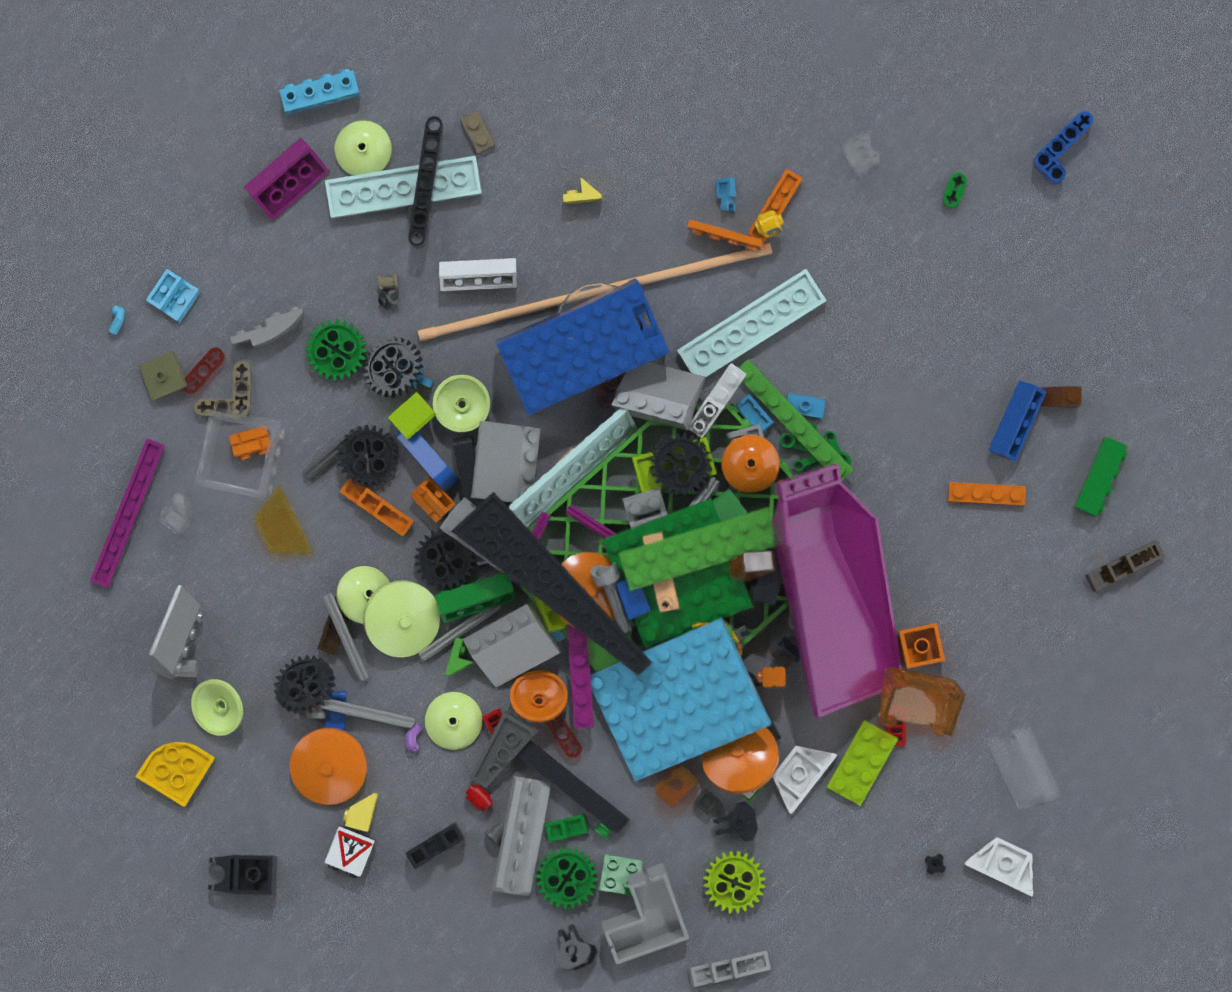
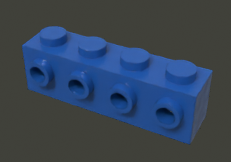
[989,380,1047,462]

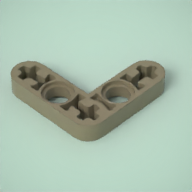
[194,361,251,417]

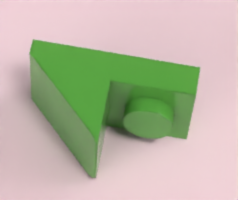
[445,637,475,676]

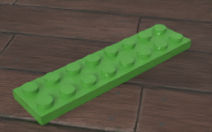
[619,507,776,591]

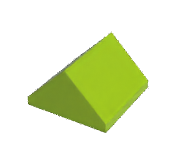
[388,392,436,440]

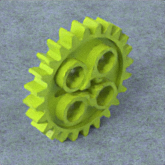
[703,850,766,914]

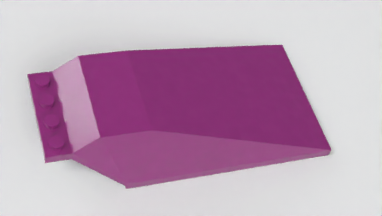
[772,464,905,717]

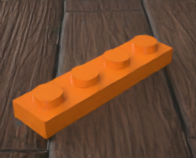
[747,168,803,242]
[687,219,764,252]
[948,482,1026,506]

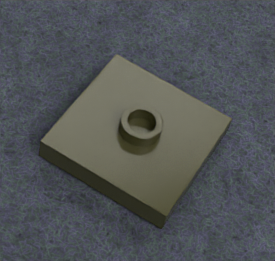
[139,351,188,401]

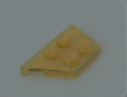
[253,486,313,553]

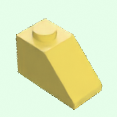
[343,793,379,832]

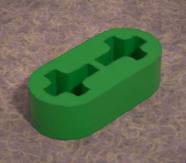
[942,173,967,209]

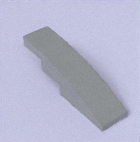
[688,950,771,987]

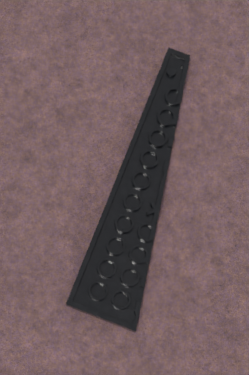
[451,491,653,676]

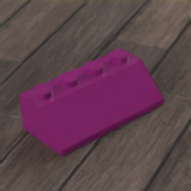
[243,137,330,221]

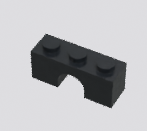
[405,822,466,869]

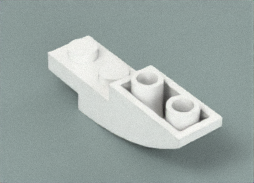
[689,363,747,438]

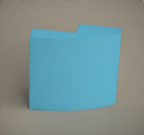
[146,269,201,323]

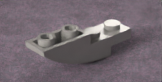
[230,307,304,348]

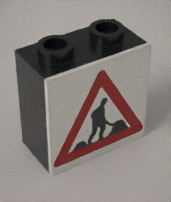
[324,826,376,878]

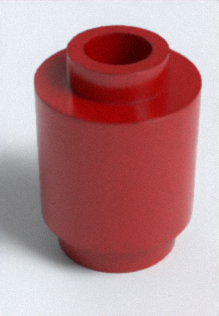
[465,784,493,812]

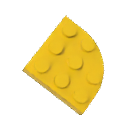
[135,742,216,807]

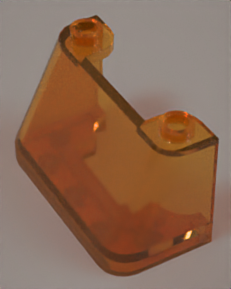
[878,667,966,736]

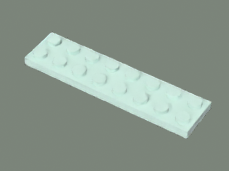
[325,156,482,219]
[677,269,827,377]
[509,408,638,528]

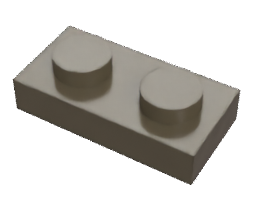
[461,111,495,154]

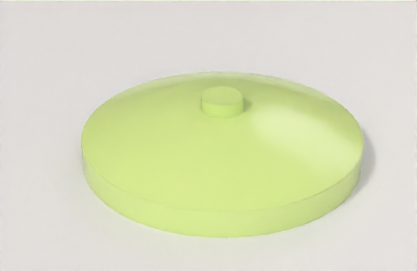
[363,580,440,657]

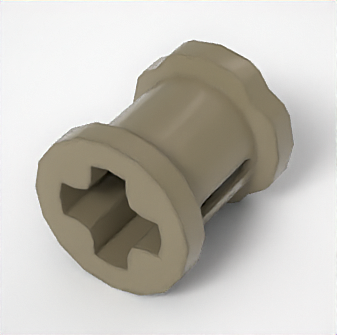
[378,272,399,292]

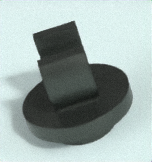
[378,290,399,310]

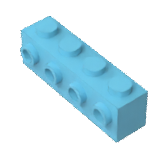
[279,69,360,115]

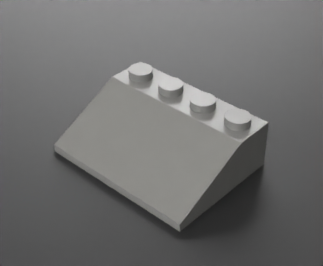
[612,362,706,431]
[471,421,541,503]
[149,585,203,680]
[463,601,561,688]

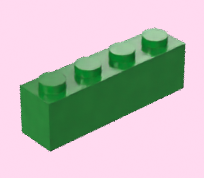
[1073,437,1128,517]
[435,573,517,623]

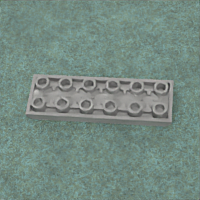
[492,776,551,896]

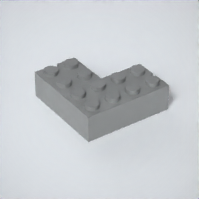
[602,863,689,965]

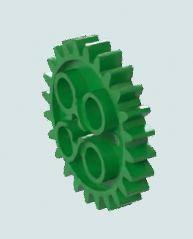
[305,319,367,381]
[536,846,598,909]

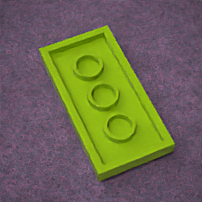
[632,437,717,493]
[827,720,898,806]

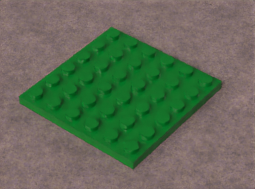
[603,498,754,647]

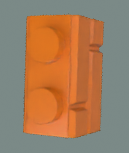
[229,425,273,461]
[410,476,456,523]
[757,667,786,687]

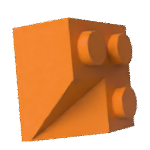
[897,623,945,669]

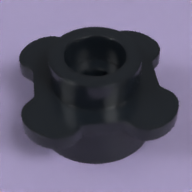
[925,854,946,875]

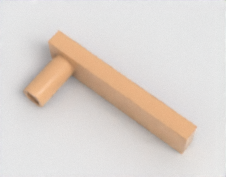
[643,532,679,612]

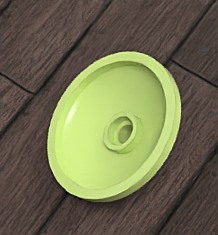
[335,121,392,176]
[433,375,490,432]
[336,566,390,624]
[191,679,243,736]
[425,692,483,750]

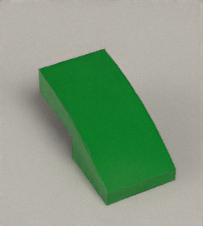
[545,813,589,842]

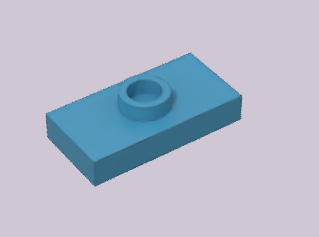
[787,393,826,419]
[735,394,774,432]

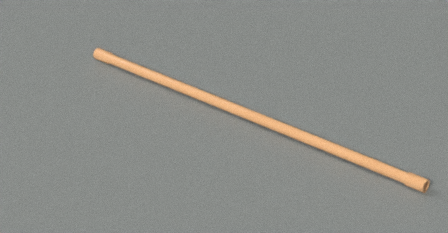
[418,243,772,342]

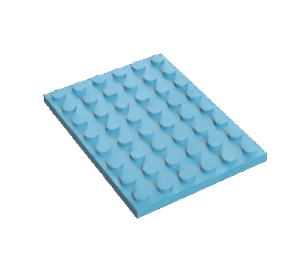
[590,618,772,781]

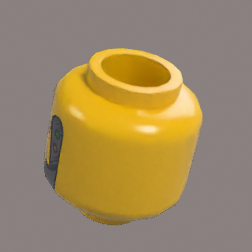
[755,210,784,238]

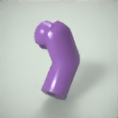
[405,723,423,752]

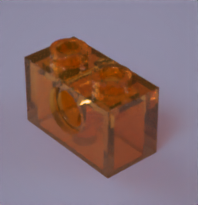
[655,764,699,808]

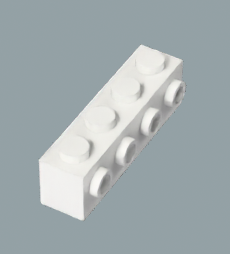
[439,258,517,291]

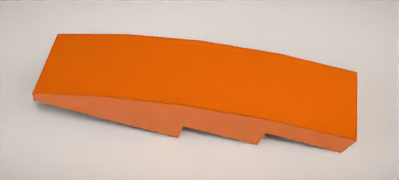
[339,477,414,536]

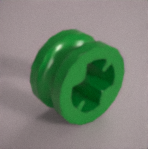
[594,822,613,839]

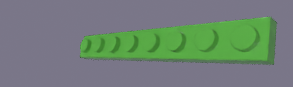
[739,359,854,481]

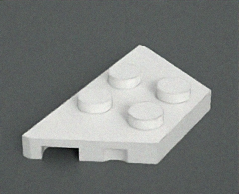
[772,746,837,814]
[964,837,1033,896]

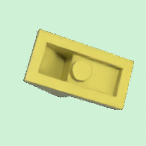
[563,178,602,205]

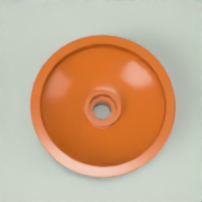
[722,435,780,493]
[510,670,568,723]

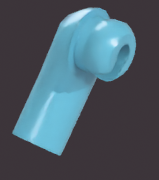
[108,305,125,335]

